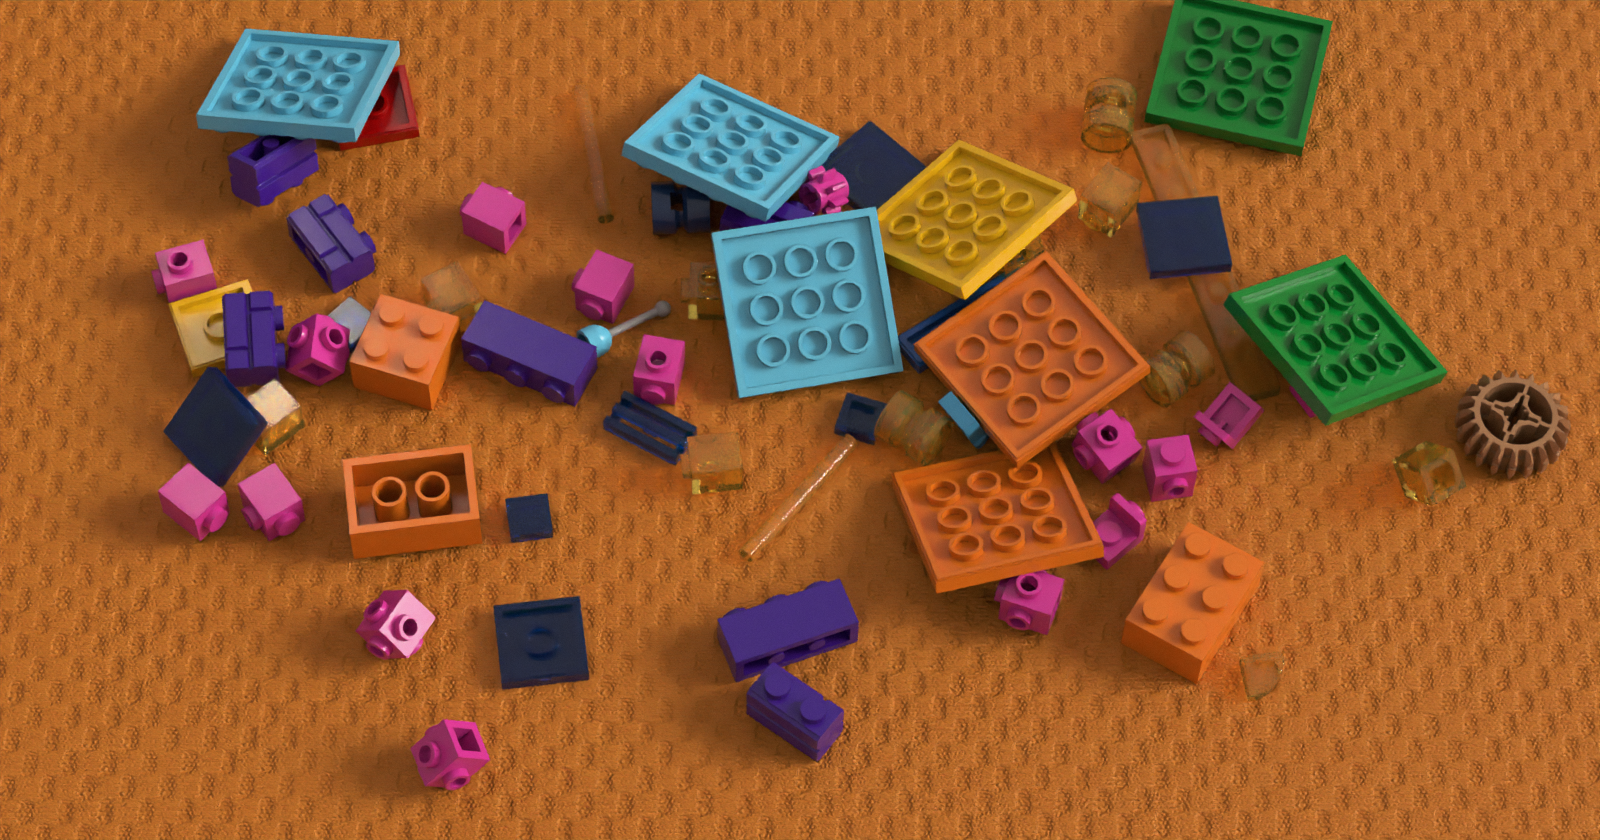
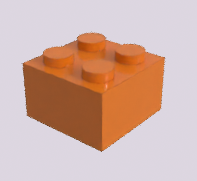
[349,294,462,411]

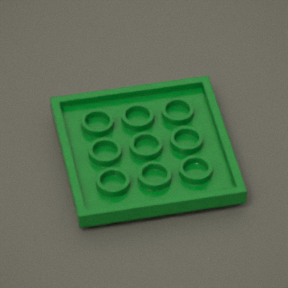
[1144,0,1333,157]
[1223,254,1448,426]

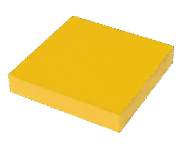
[168,279,252,378]

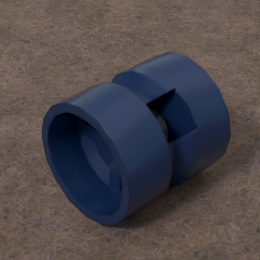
[651,181,711,235]

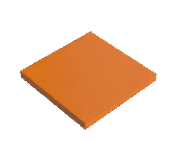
[913,250,1150,468]
[891,442,1104,594]

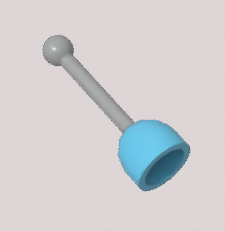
[576,300,671,358]

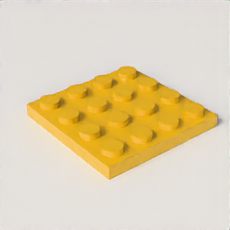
[877,140,1077,300]

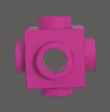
[285,313,350,386]
[1071,409,1143,484]
[994,570,1064,635]
[356,590,436,660]
[410,719,490,790]

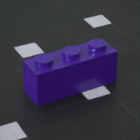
[461,300,598,407]
[717,578,859,682]

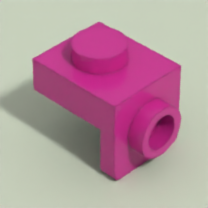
[1193,382,1265,449]

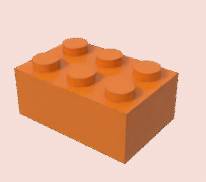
[342,444,483,559]
[1121,522,1265,684]

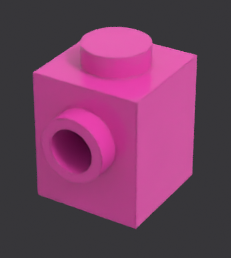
[459,182,526,254]
[151,240,217,303]
[571,249,635,324]
[633,334,685,405]
[1142,434,1198,502]
[158,463,230,541]
[238,463,305,541]

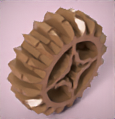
[1454,369,1571,479]

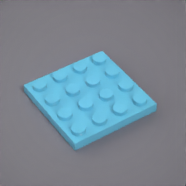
[196,28,400,143]
[621,73,840,222]
[711,206,904,399]

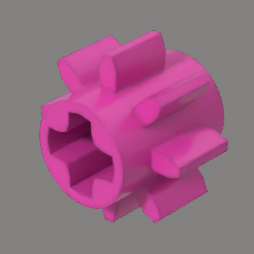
[799,165,849,216]

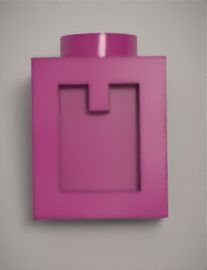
[1093,493,1147,570]

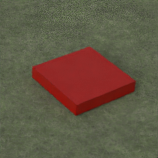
[339,65,420,151]

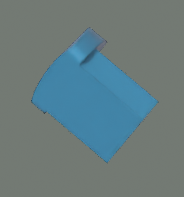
[938,391,989,449]

